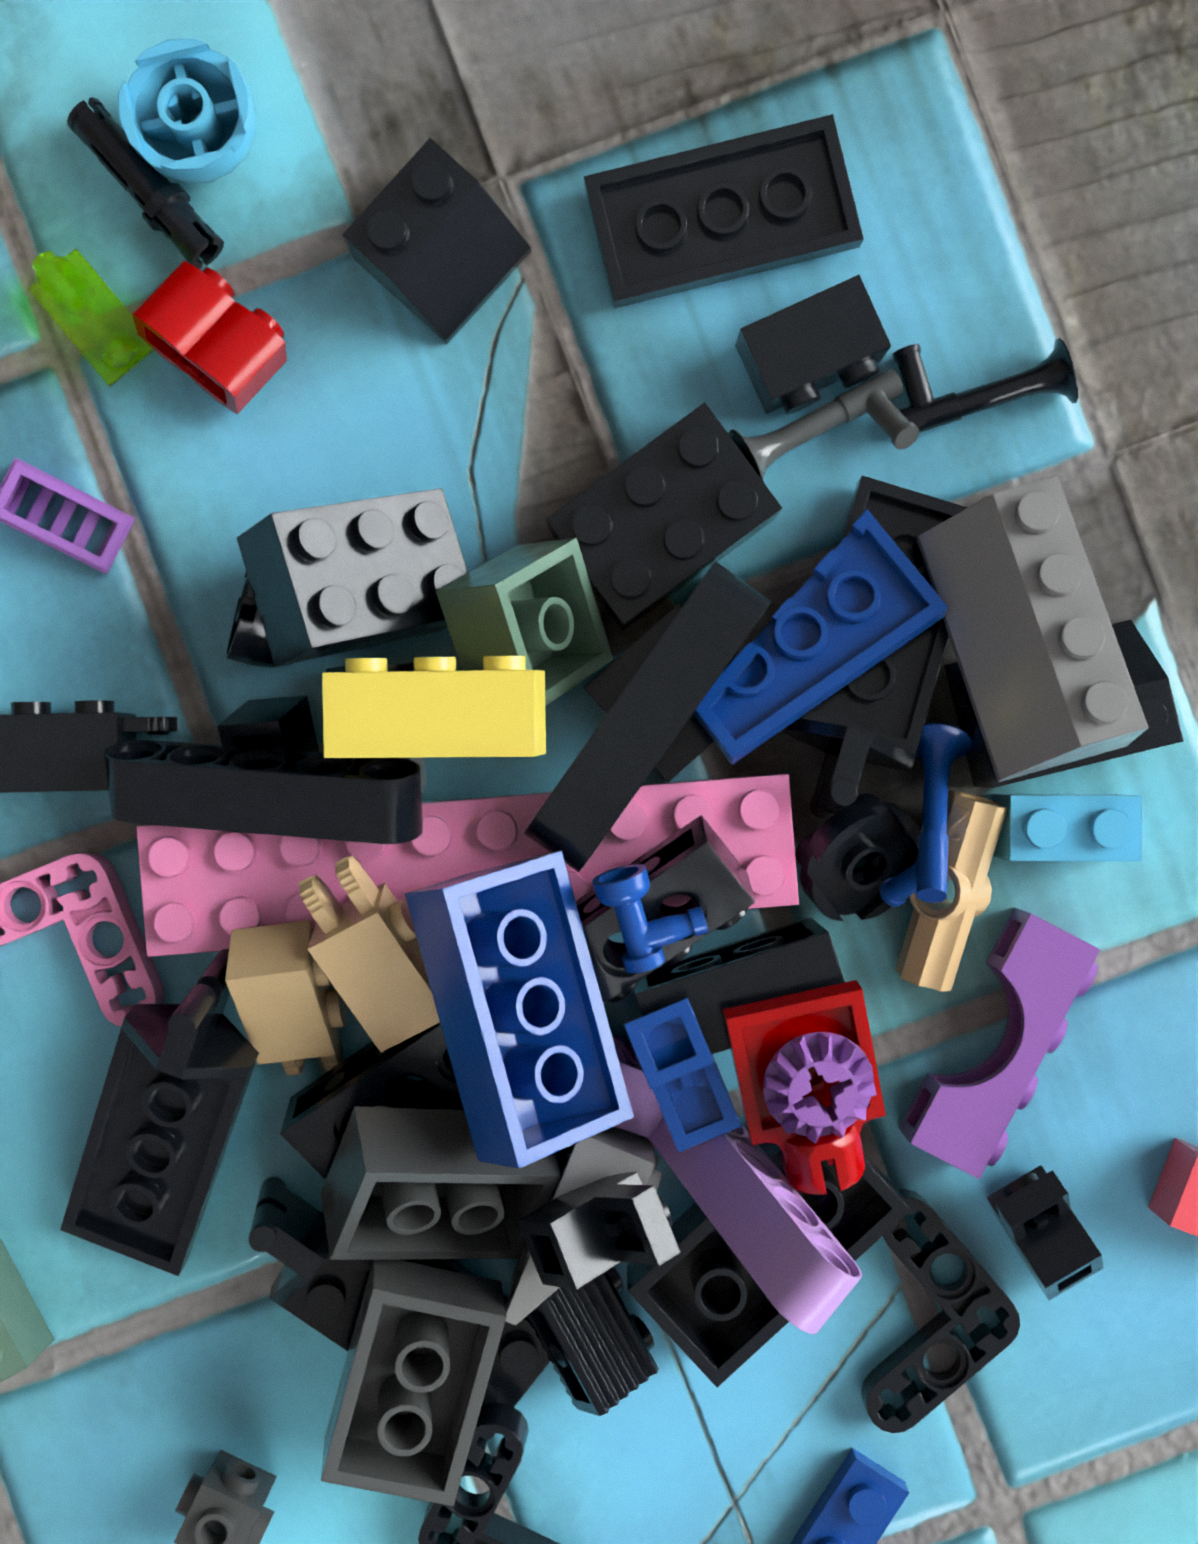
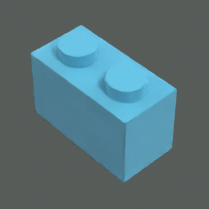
[991,794,1142,861]

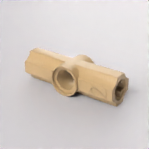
[895,790,1008,992]

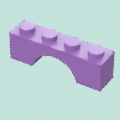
[899,907,1100,1179]

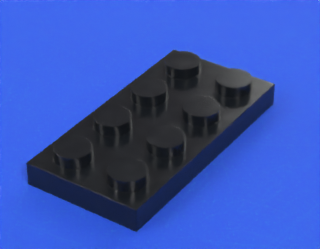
[584,114,864,309]

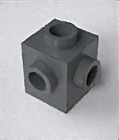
[174,1450,277,1544]

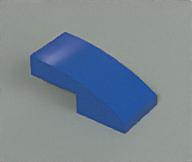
[624,998,742,1153]

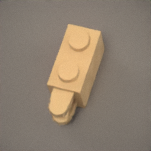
[298,855,440,1052]
[225,920,347,1076]

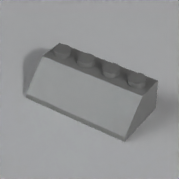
[917,476,1149,782]

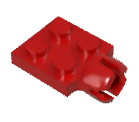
[722,980,886,1195]

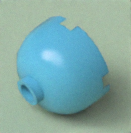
[118,38,256,184]

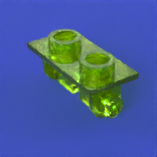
[28,248,154,387]

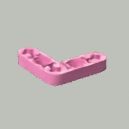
[0,852,165,1027]

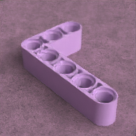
[612,1034,862,1334]

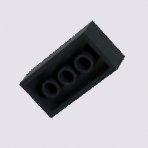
[627,1143,911,1388]

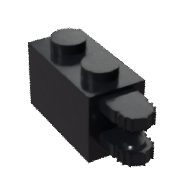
[0,700,178,793]

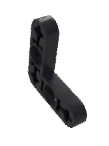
[861,1189,1020,1433]
[418,1403,560,1544]

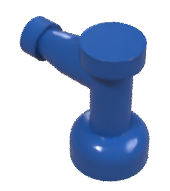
[592,864,709,974]

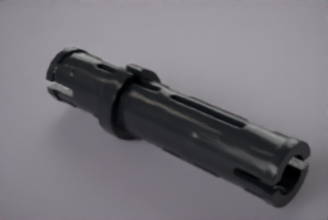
[67,97,224,269]

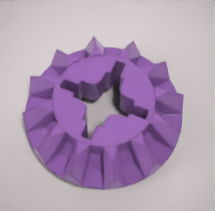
[763,1032,877,1143]

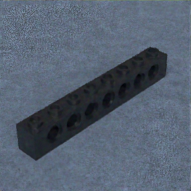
[280,815,755,1180]

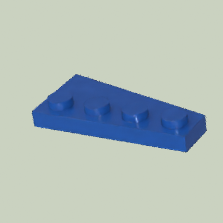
[693,509,948,765]

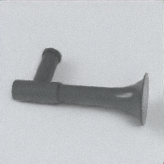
[729,369,919,482]

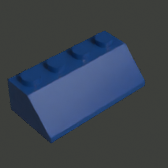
[405,851,634,1169]

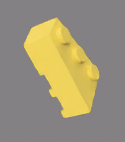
[322,656,546,758]

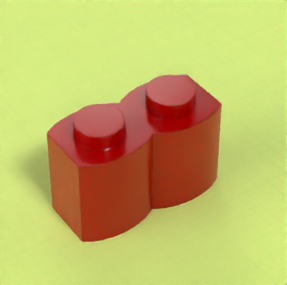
[132,261,287,415]

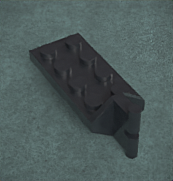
[783,475,968,818]
[60,949,259,1276]
[248,1177,550,1440]

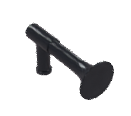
[892,338,1078,433]

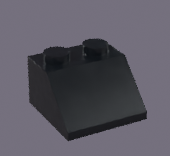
[342,138,531,344]

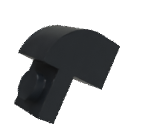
[987,1165,1103,1301]
[517,1172,681,1290]

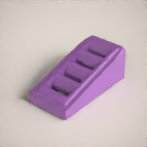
[0,457,136,575]

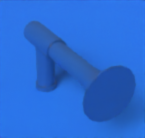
[879,723,972,907]

